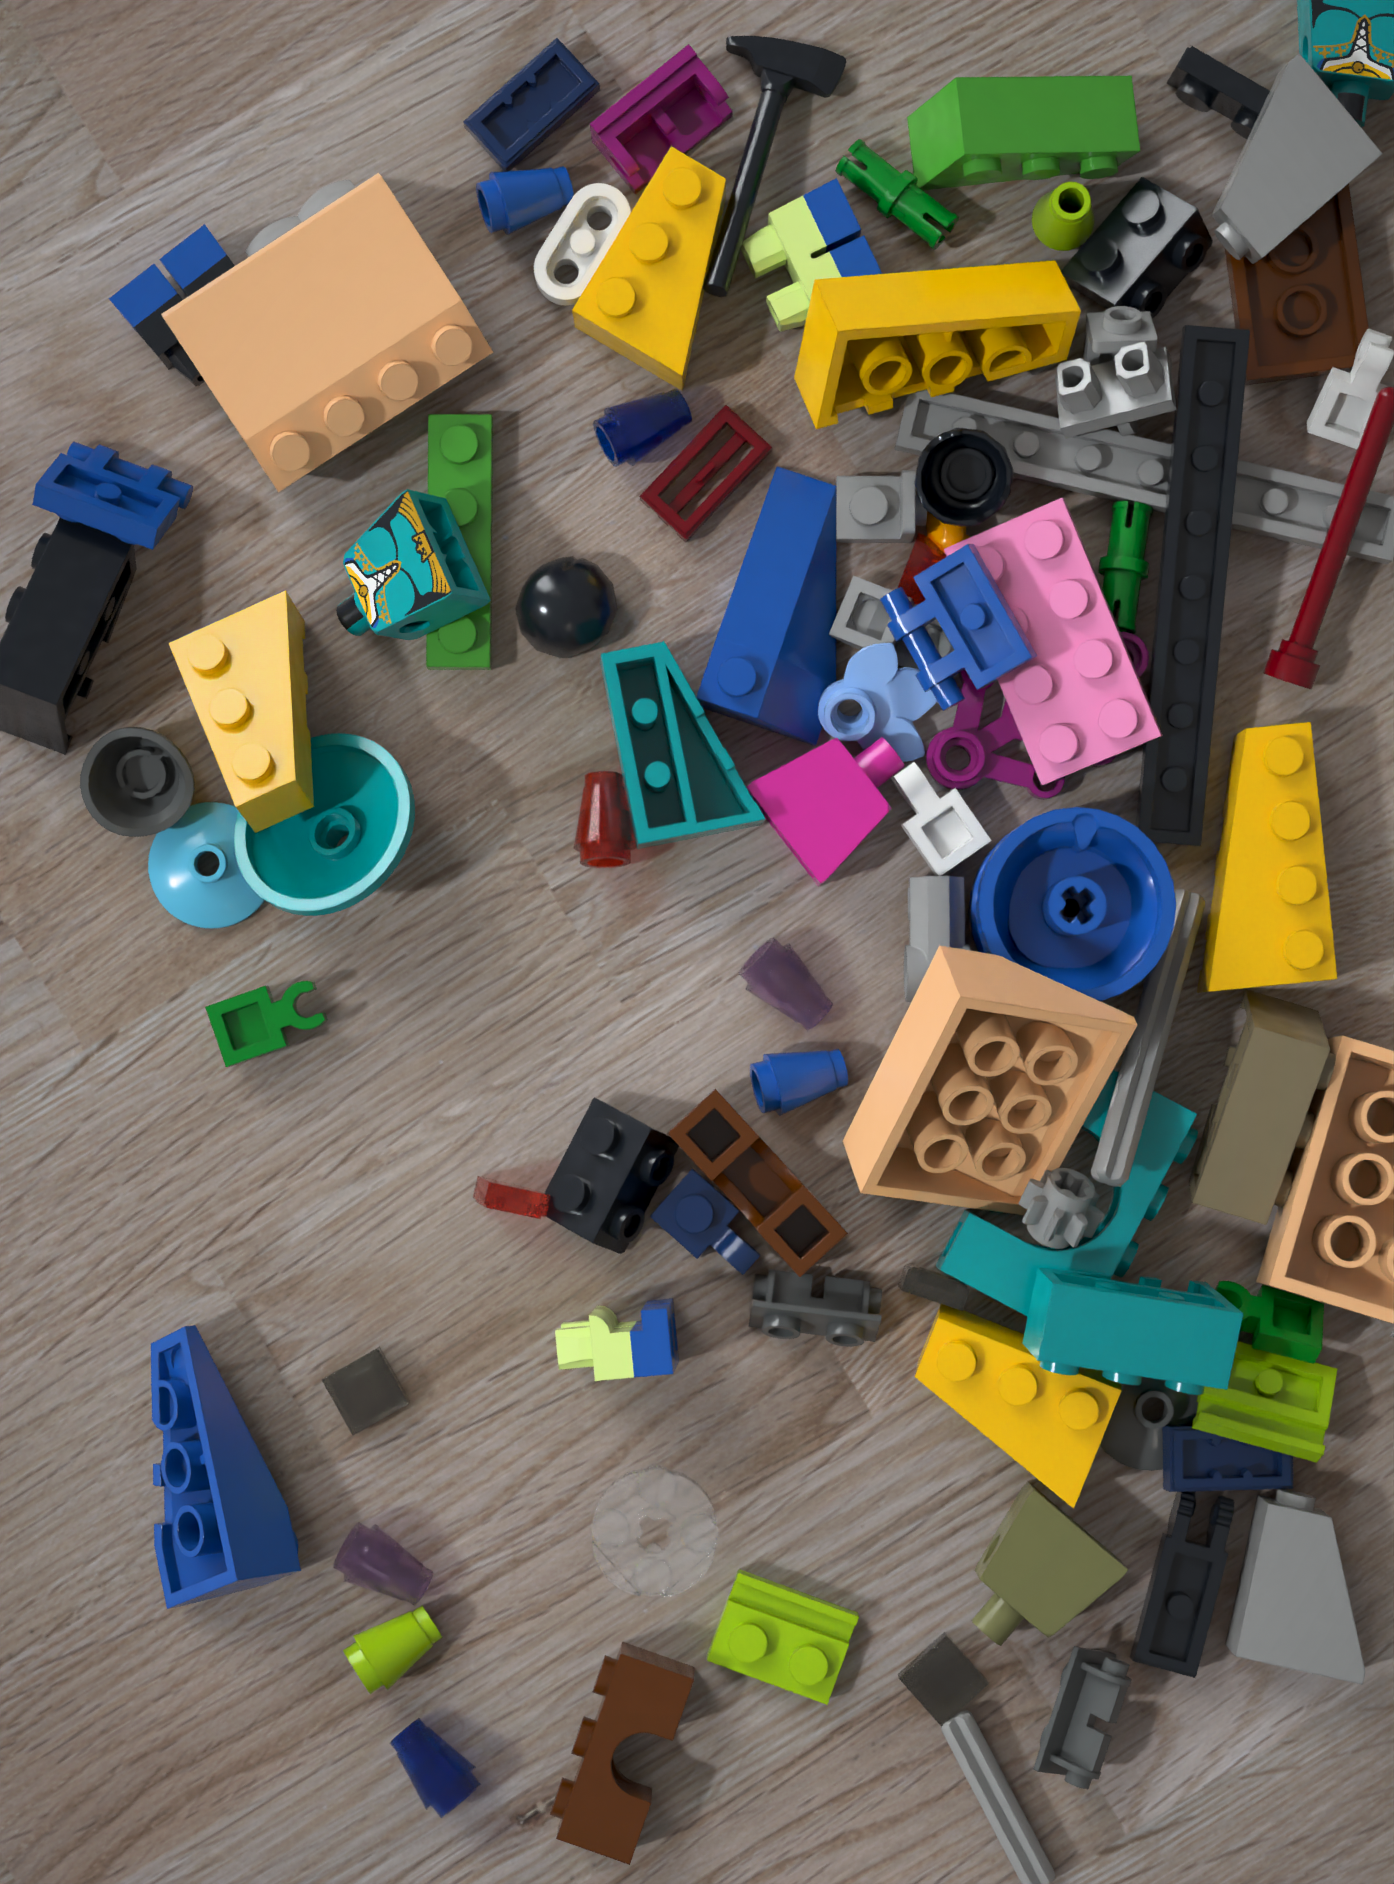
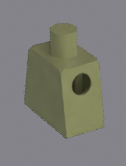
[971,1481,1128,1646]

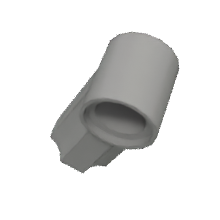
[904,876,970,1002]

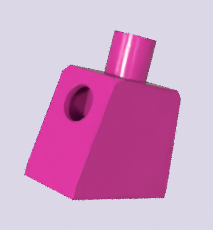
[746,737,905,887]

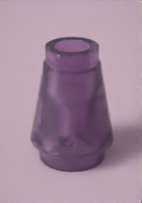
[739,937,833,1031]
[333,1522,433,1606]

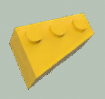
[572,146,726,391]

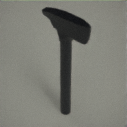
[703,36,846,297]

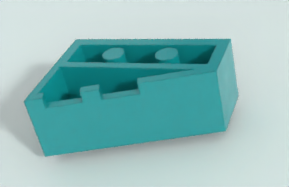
[600,641,766,849]
[1022,1268,1243,1395]

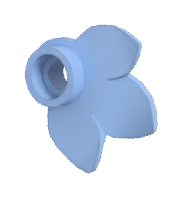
[818,643,937,762]

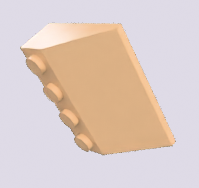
[161,173,493,492]
[843,945,1137,1215]
[1256,1035,1394,1324]

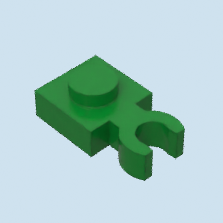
[205,981,328,1067]
[1215,1281,1324,1364]

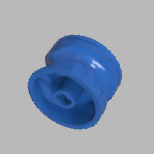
[968,807,1176,1001]

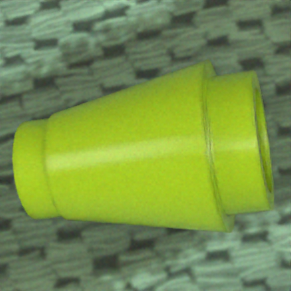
[1032,181,1095,251]
[343,1605,443,1694]

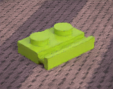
[1192,1341,1338,1463]
[707,1569,859,1705]

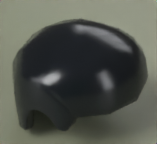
[914,428,1013,527]
[515,556,618,658]

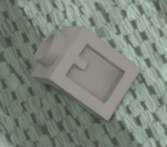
[836,470,927,543]

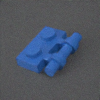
[32,442,193,550]
[880,544,1037,711]

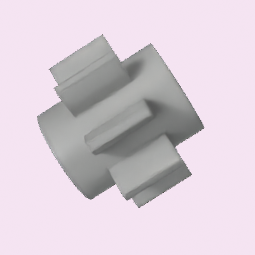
[1019,1168,1104,1249]

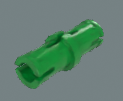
[835,139,959,250]
[1098,501,1153,634]

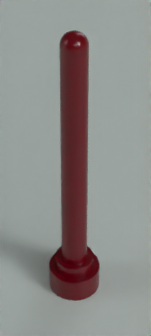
[1263,387,1394,690]

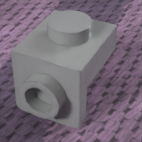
[1083,306,1157,366]

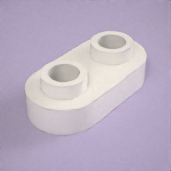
[534,183,631,306]

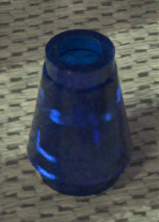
[593,388,692,467]
[390,1718,481,1819]

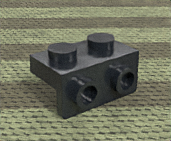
[1061,177,1213,319]
[535,1097,679,1254]

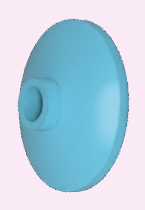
[148,802,265,929]

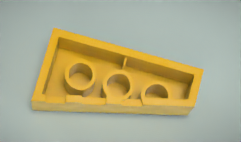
[794,260,1081,430]
[1197,722,1337,993]

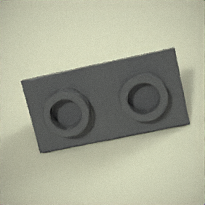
[749,1269,882,1347]
[1033,1646,1132,1789]

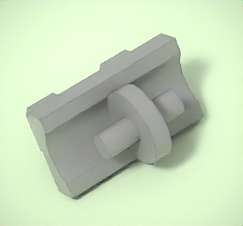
[1055,342,1177,438]

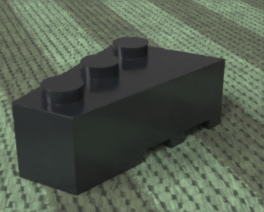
[0,518,137,755]

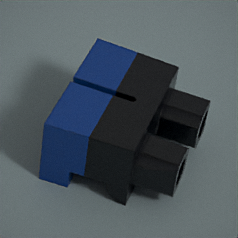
[109,224,235,386]

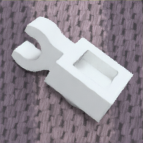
[1307,328,1394,449]
[890,762,992,876]

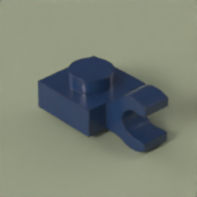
[650,1169,760,1275]

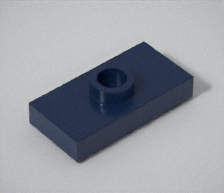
[463,38,600,171]
[1162,1424,1293,1492]

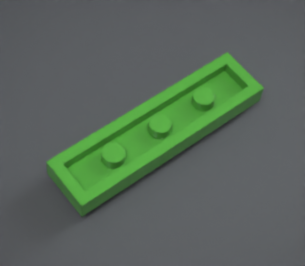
[426,414,493,670]

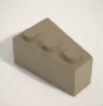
[1189,989,1336,1225]

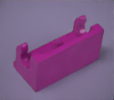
[590,44,733,195]

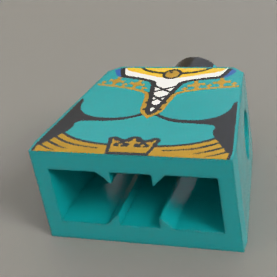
[1297,0,1394,128]
[336,489,491,640]

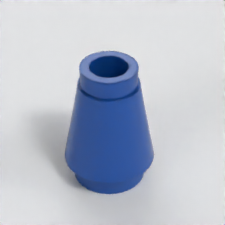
[476,166,574,235]
[750,1049,848,1116]

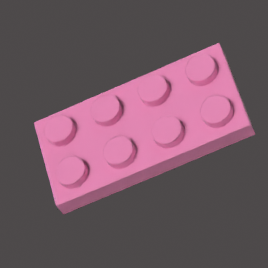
[944,498,1163,785]

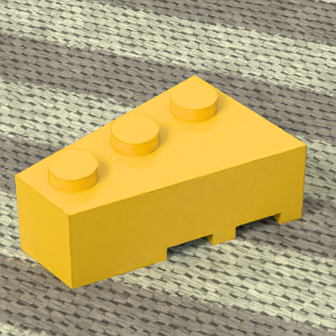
[169,591,314,833]
[915,1302,1122,1509]

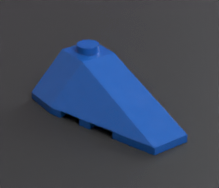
[696,466,837,746]
[151,1325,301,1609]

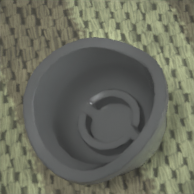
[80,727,195,837]

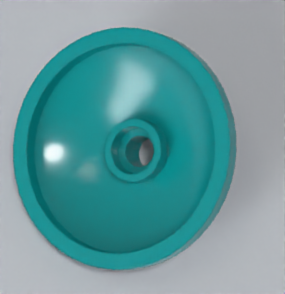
[234,733,415,916]

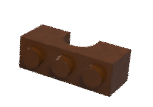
[668,1088,848,1277]
[550,1642,694,1865]

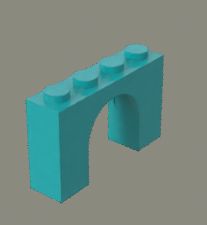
[935,1070,1198,1317]

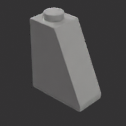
[1212,54,1383,264]
[1225,1489,1365,1685]

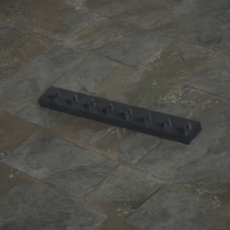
[1136,325,1250,846]

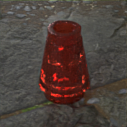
[573,771,637,868]

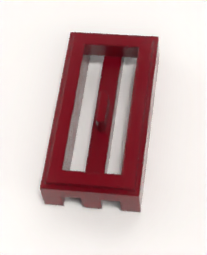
[639,405,772,543]

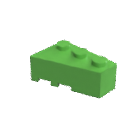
[907,76,1140,191]

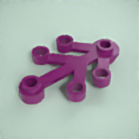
[926,632,1149,800]

